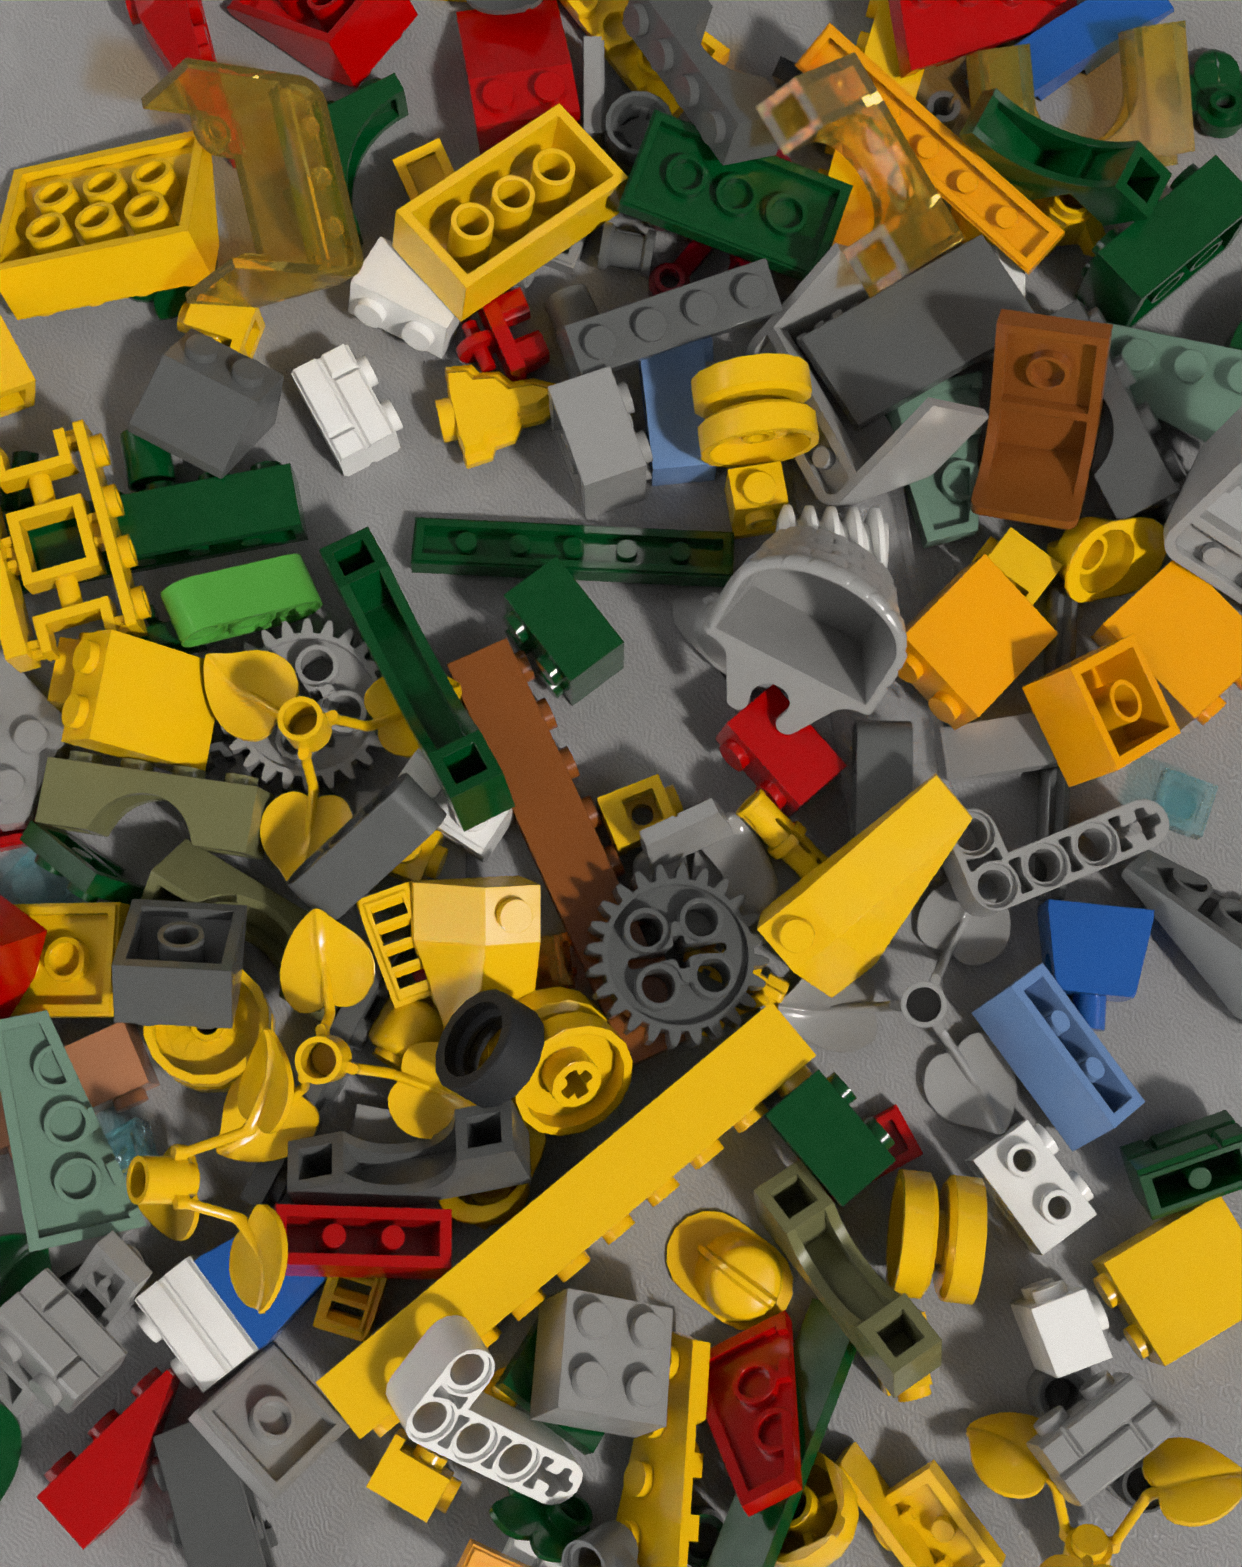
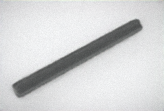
[1034,584,1078,902]

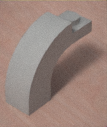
[0,1230,153,1417]

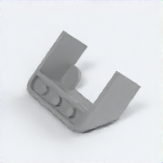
[745,243,989,507]
[1163,406,1242,605]

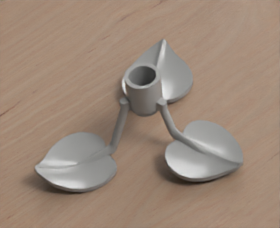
[778,876,1017,1134]

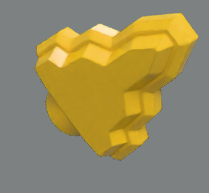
[435,364,555,469]

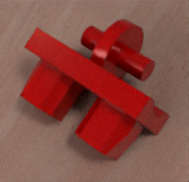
[456,287,550,382]

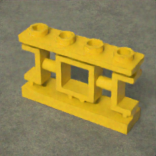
[0,419,152,673]

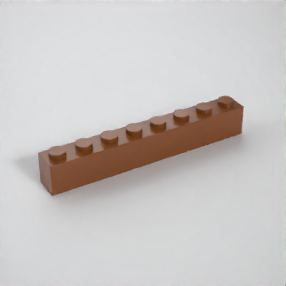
[447,638,687,1067]

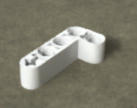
[386,1315,583,1505]

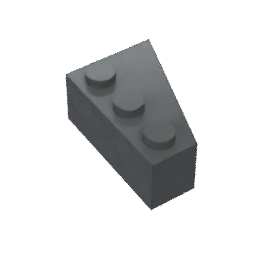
[151,1422,279,1567]

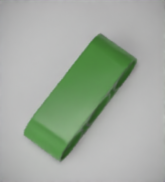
[160,553,323,647]

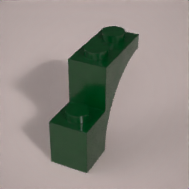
[282,73,409,267]
[959,88,1172,226]

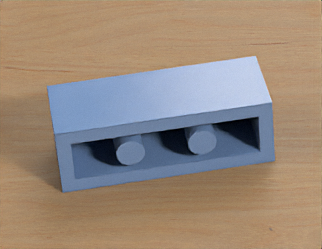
[638,337,717,486]
[971,962,1145,1152]

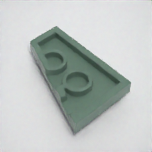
[885,371,982,549]

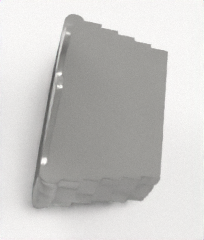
[702,526,907,735]

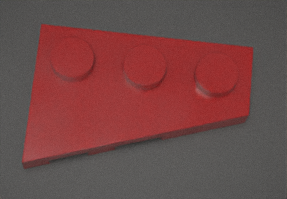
[706,1310,803,1517]

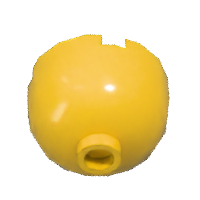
[775,1452,859,1567]

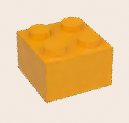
[1022,634,1181,787]

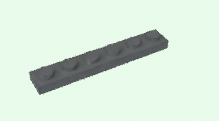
[239,903,415,1206]

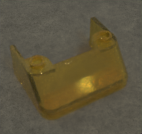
[141,58,363,308]

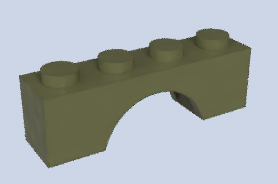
[35,751,275,860]
[141,839,372,1022]
[753,1159,942,1398]

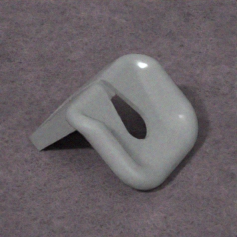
[632,798,779,945]

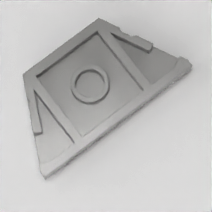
[0,648,69,831]

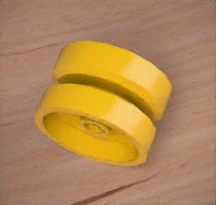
[691,353,819,468]
[143,969,276,1093]
[488,986,633,1136]
[886,1169,987,1305]

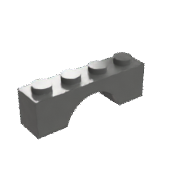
[622,0,792,166]
[555,258,783,379]
[1050,299,1187,520]
[287,1099,532,1208]

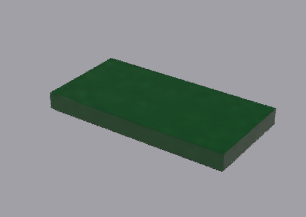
[617,109,853,281]

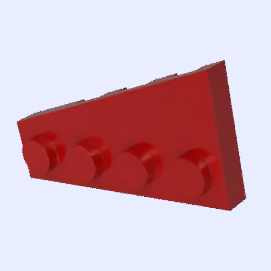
[888,0,1077,79]

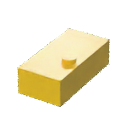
[392,103,629,322]

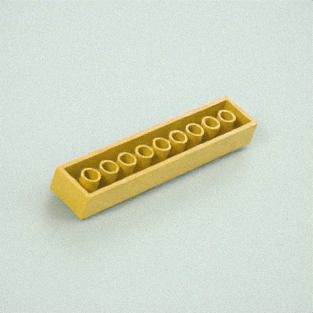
[315,1002,817,1439]

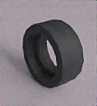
[435,989,544,1108]

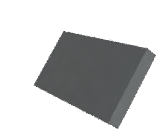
[799,234,1035,432]

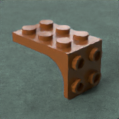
[970,309,1113,529]

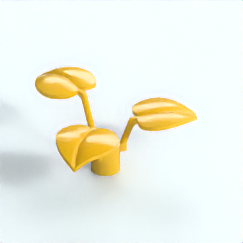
[203,650,462,881]
[216,909,476,1162]
[126,1027,294,1314]
[966,1412,1242,1567]

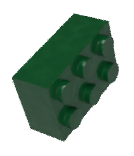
[1075,155,1242,328]

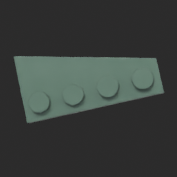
[1107,323,1242,444]
[0,1010,147,1252]

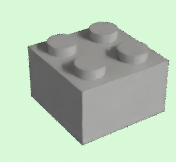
[548,366,653,519]
[529,1288,673,1438]

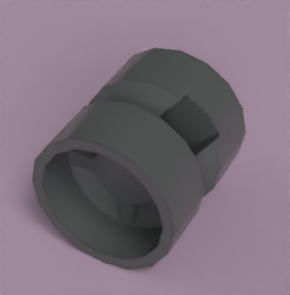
[605,91,672,177]

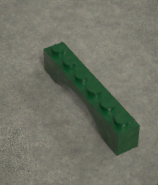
[319,526,515,832]

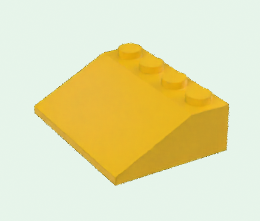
[0,128,219,320]

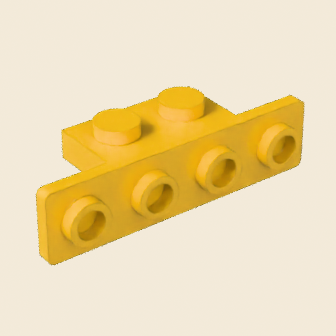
[835,1442,1006,1567]

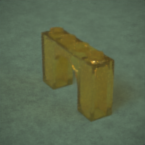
[966,20,1195,166]
[756,52,965,298]

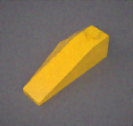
[757,773,973,998]
[410,875,541,1069]

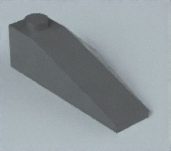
[1121,850,1242,1021]

